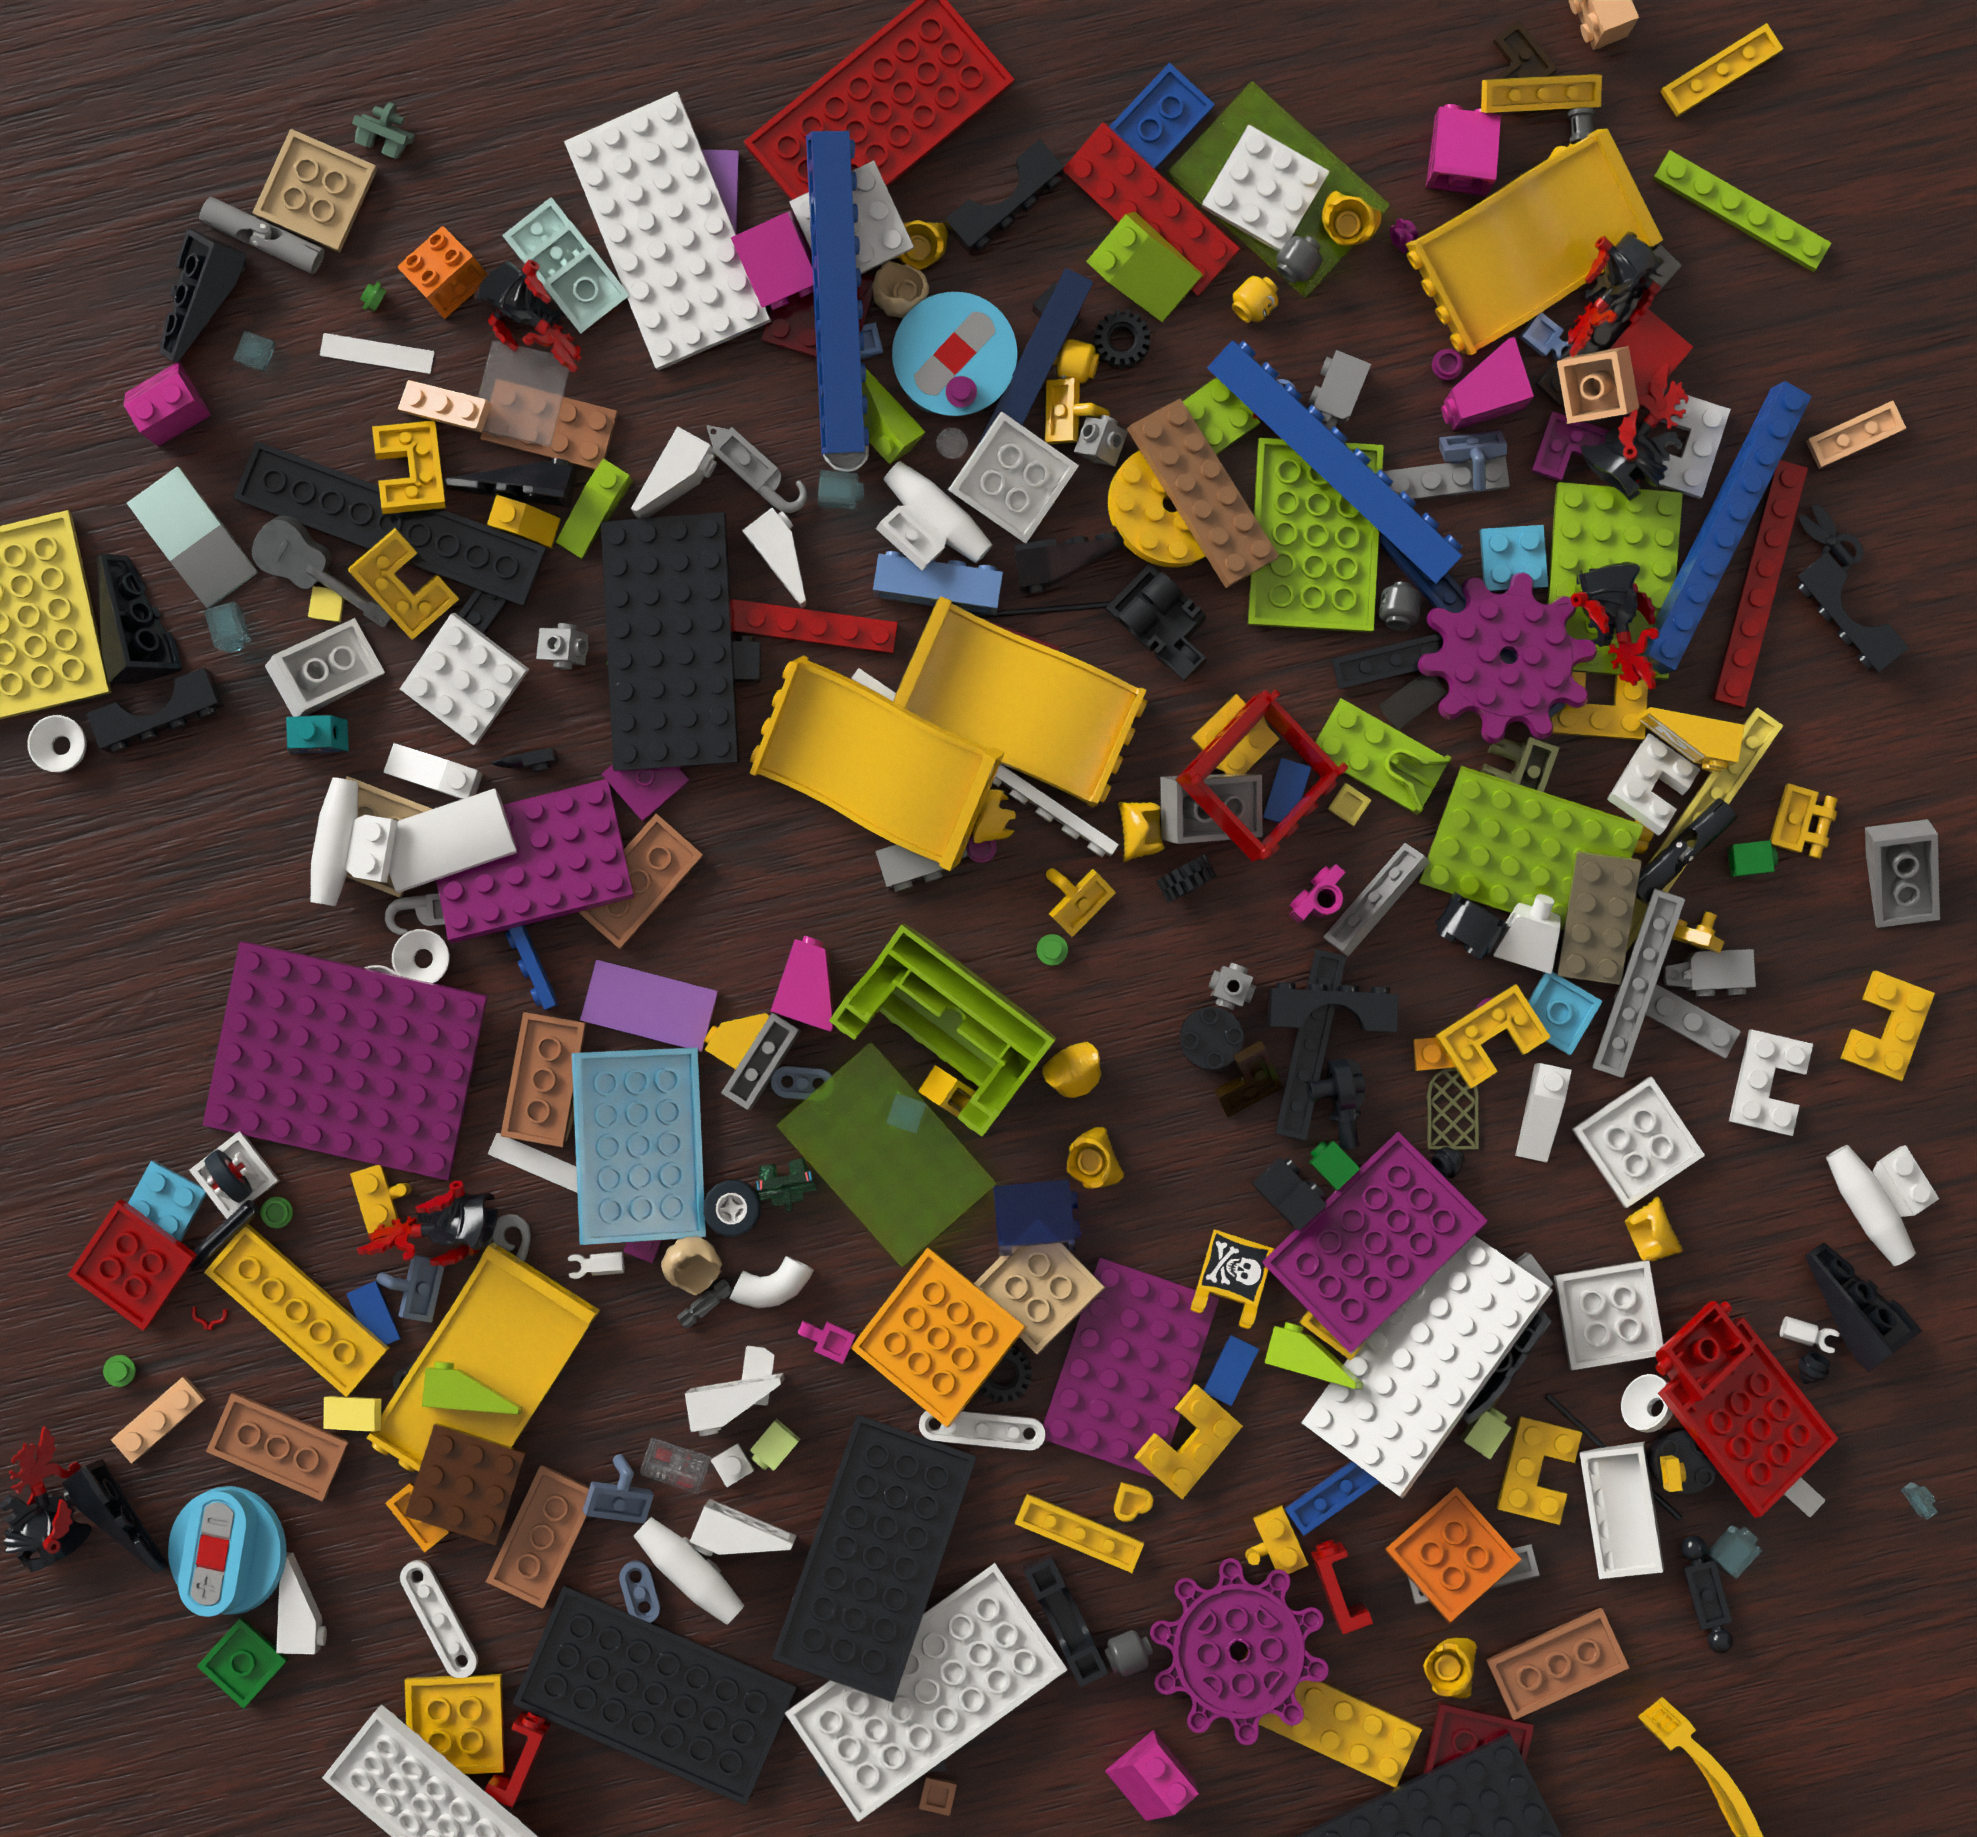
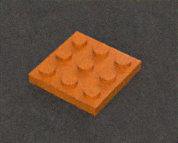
[1385,1487,1522,1624]

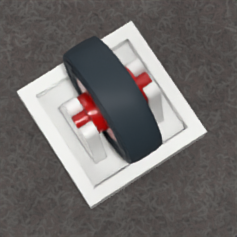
[189,1131,280,1219]

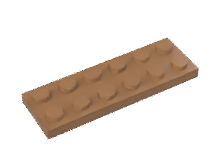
[1127,398,1279,588]

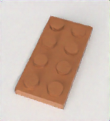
[480,379,618,471]
[578,814,704,949]
[501,1012,587,1147]
[206,1392,350,1502]
[486,1465,590,1609]
[1486,1608,1629,1720]

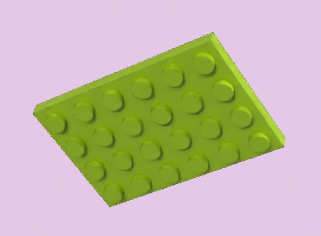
[1248,438,1384,633]
[1547,482,1683,680]
[1419,766,1643,930]

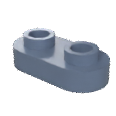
[771,1066,835,1101]
[619,1560,661,1623]

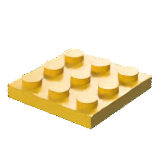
[405,1674,505,1774]

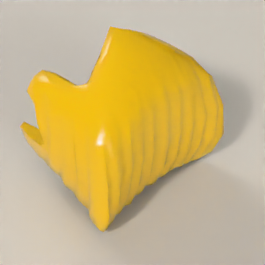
[1322,191,1382,246]
[896,220,948,270]
[973,789,1016,843]
[1117,802,1165,862]
[1042,1042,1101,1098]
[1067,1127,1124,1189]
[1625,1196,1683,1261]
[1423,1638,1477,1699]

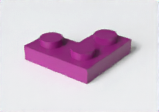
[1531,411,1610,482]

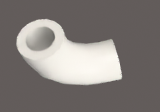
[730,1256,814,1309]

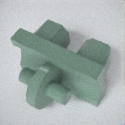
[352,102,415,159]

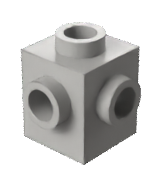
[1074,415,1128,467]
[536,623,589,670]
[1208,963,1256,1011]

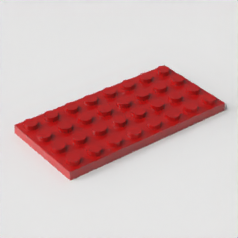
[743,0,1015,200]

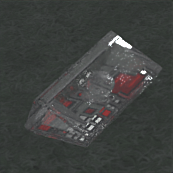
[640,1438,711,1493]

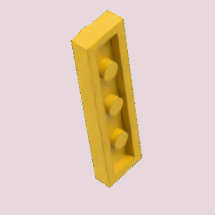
[1660,23,1784,117]
[1481,74,1602,113]
[1015,1493,1144,1573]

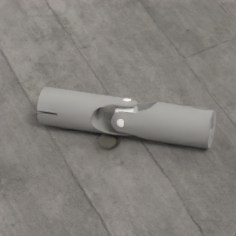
[199,196,324,275]

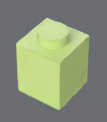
[1460,1407,1511,1459]
[750,1418,800,1471]

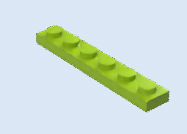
[1652,150,1831,272]

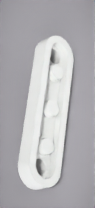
[919,1410,1045,1450]
[400,1560,478,1678]

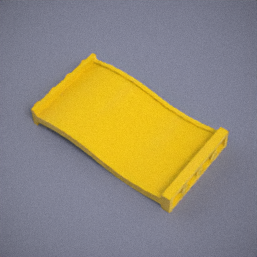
[1406,129,1663,355]
[893,596,1147,808]
[750,655,1005,871]
[367,1242,600,1472]
[1638,1697,1764,1837]

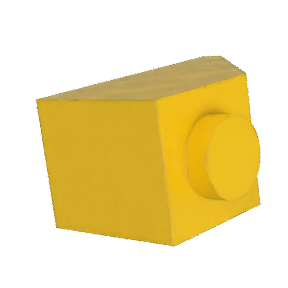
[487,495,561,549]
[704,1013,770,1069]
[918,1065,976,1117]

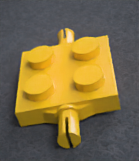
[1191,694,1279,774]

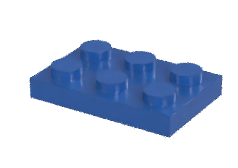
[1109,62,1215,169]

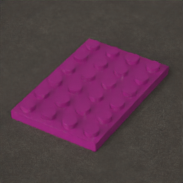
[436,779,635,943]
[1262,1132,1488,1354]
[1043,1257,1219,1478]

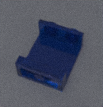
[993,1180,1081,1256]

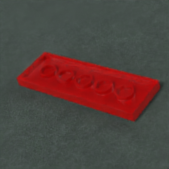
[1064,122,1241,296]

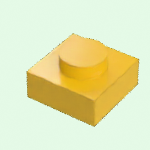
[1660,1455,1686,1492]

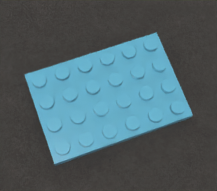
[572,1048,706,1245]

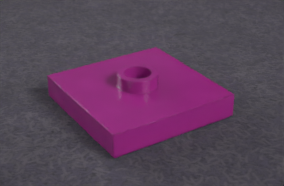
[601,764,690,822]

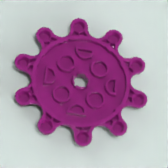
[1418,572,1597,744]
[1150,1558,1329,1745]

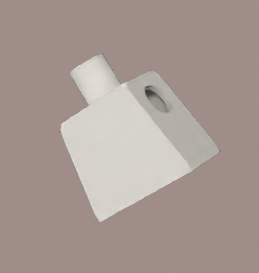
[1494,894,1560,974]

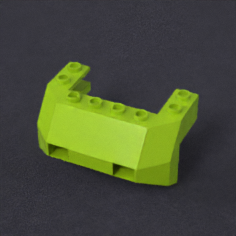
[829,923,1056,1137]

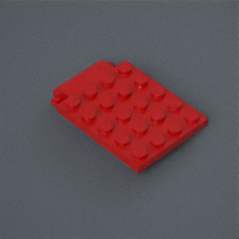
[1655,1301,1838,1518]

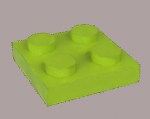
[1183,377,1260,455]

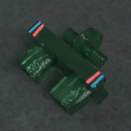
[755,1158,816,1213]

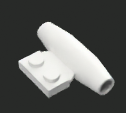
[876,461,993,571]
[310,777,398,906]
[1826,1145,1939,1266]
[634,1517,745,1625]

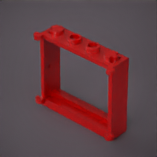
[1175,689,1349,862]

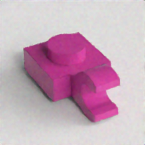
[797,1320,856,1364]

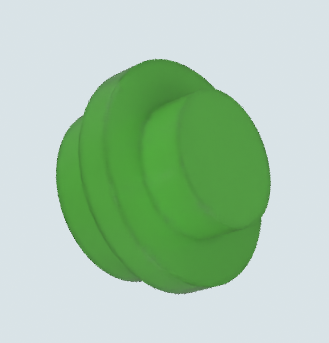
[360,281,387,312]
[1037,934,1068,966]
[261,1197,293,1228]
[103,1355,136,1387]

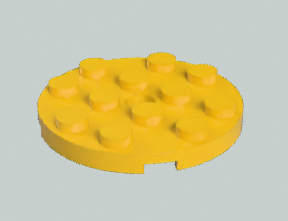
[1108,450,1206,567]

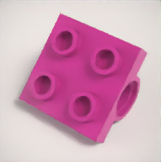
[1289,864,1346,923]

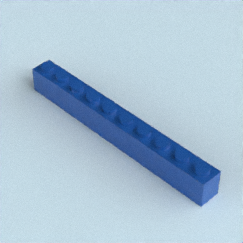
[806,131,869,454]
[1207,340,1464,584]
[1639,381,1812,675]

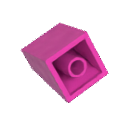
[1426,104,1501,196]
[731,211,814,310]
[1441,337,1534,431]
[124,362,211,447]
[771,936,836,1033]
[1105,1730,1199,1821]

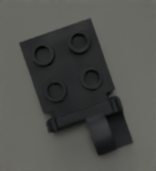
[1106,563,1207,682]

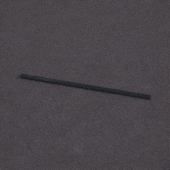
[971,601,1112,618]
[1545,1393,1683,1521]

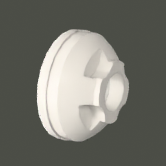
[28,715,87,772]
[392,929,450,983]
[1621,1374,1673,1433]

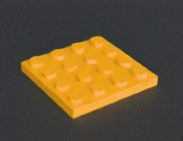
[850,1248,1027,1427]

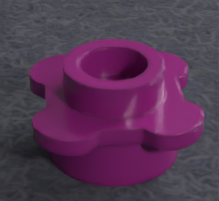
[1389,218,1418,253]

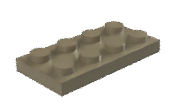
[1557,851,1641,985]

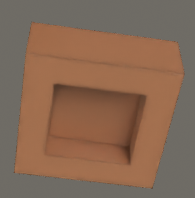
[919,1775,957,1816]

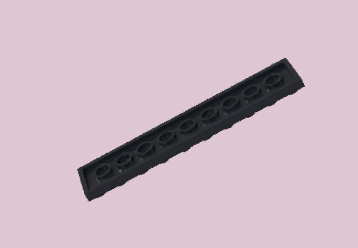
[233,441,547,608]

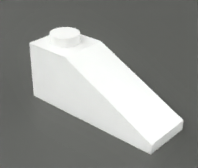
[743,508,807,608]
[383,743,483,799]
[1515,1063,1572,1162]
[276,1552,327,1654]

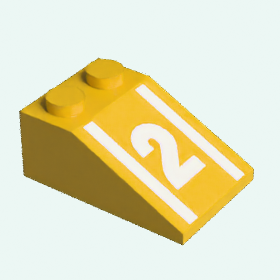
[1638,707,1745,772]

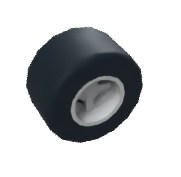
[703,1180,761,1237]

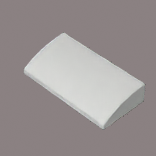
[389,788,517,893]
[1580,1442,1664,1579]

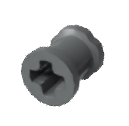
[1567,108,1596,144]

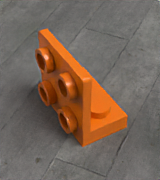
[398,227,488,319]

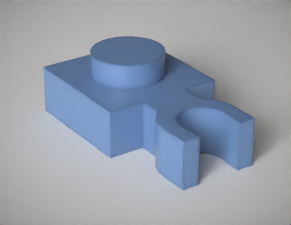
[1518,312,1569,360]

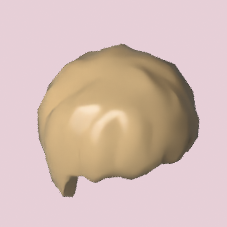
[872,261,929,319]
[661,1236,722,1295]

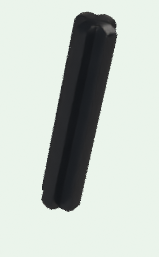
[190,1200,260,1271]

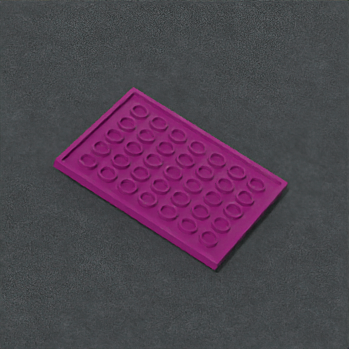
[202,941,488,1180]

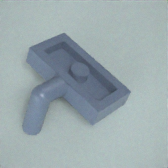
[1439,430,1507,491]
[376,1254,445,1323]
[583,1454,654,1524]

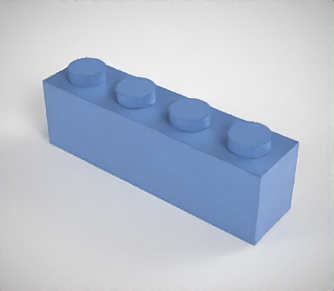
[873,551,1003,616]

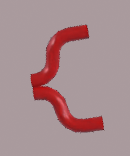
[191,1307,228,1330]

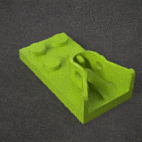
[1315,698,1452,815]

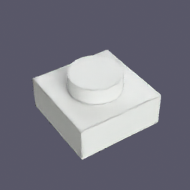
[711,1443,755,1487]

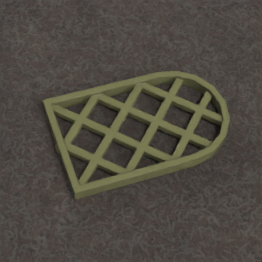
[1426,1068,1479,1149]

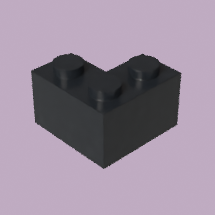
[1251,1157,1327,1231]

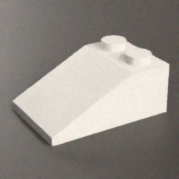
[631,426,717,519]
[265,618,385,717]
[685,1373,785,1436]
[689,1499,796,1556]

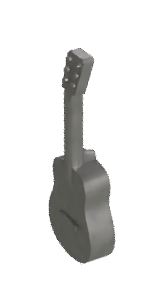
[252,515,391,627]

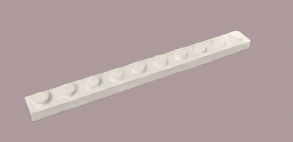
[852,668,1119,858]

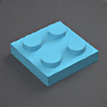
[1479,525,1548,592]
[1528,971,1603,1055]
[128,1161,207,1242]

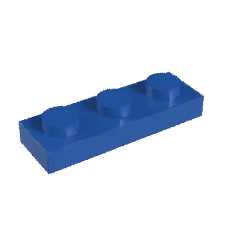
[505,925,560,1011]
[1284,1461,1380,1536]

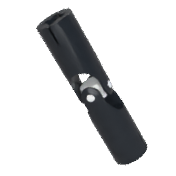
[1636,798,1738,905]

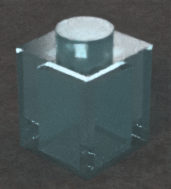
[817,470,864,510]
[204,601,251,653]
[1706,1525,1762,1579]

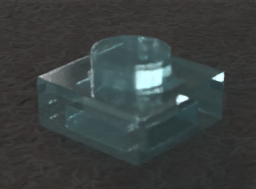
[233,331,276,372]
[886,1093,927,1133]
[1901,1482,1937,1519]

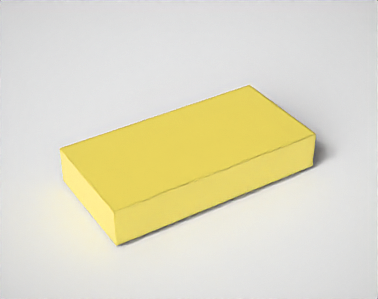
[324,1396,381,1432]

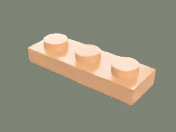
[398,380,492,433]
[1806,401,1906,469]
[111,1376,206,1464]

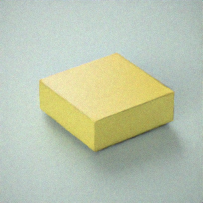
[308,586,345,623]
[1327,783,1371,827]

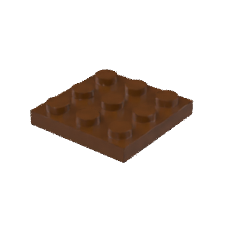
[405,1423,527,1546]

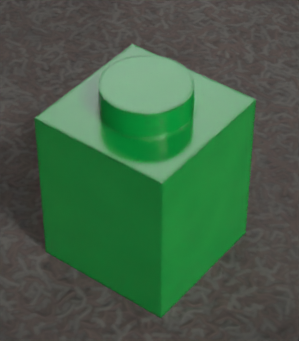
[1726,840,1778,878]
[1308,1141,1360,1191]

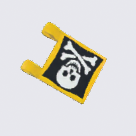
[1190,1229,1274,1329]

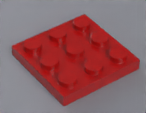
[68,1199,197,1331]

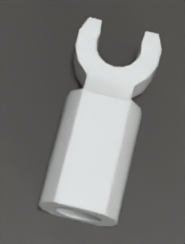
[568,1252,625,1279]
[1780,1316,1840,1353]

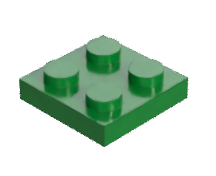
[197,1617,289,1709]

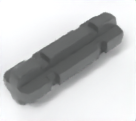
[677,1279,733,1329]

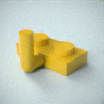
[1045,378,1110,444]
[1046,868,1116,937]
[1672,911,1724,953]
[350,1165,412,1234]
[1245,1505,1308,1574]

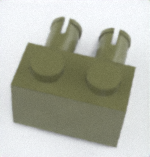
[1481,737,1560,792]

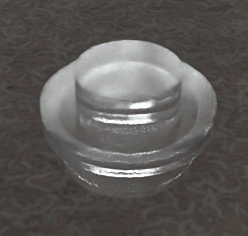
[937,428,968,459]

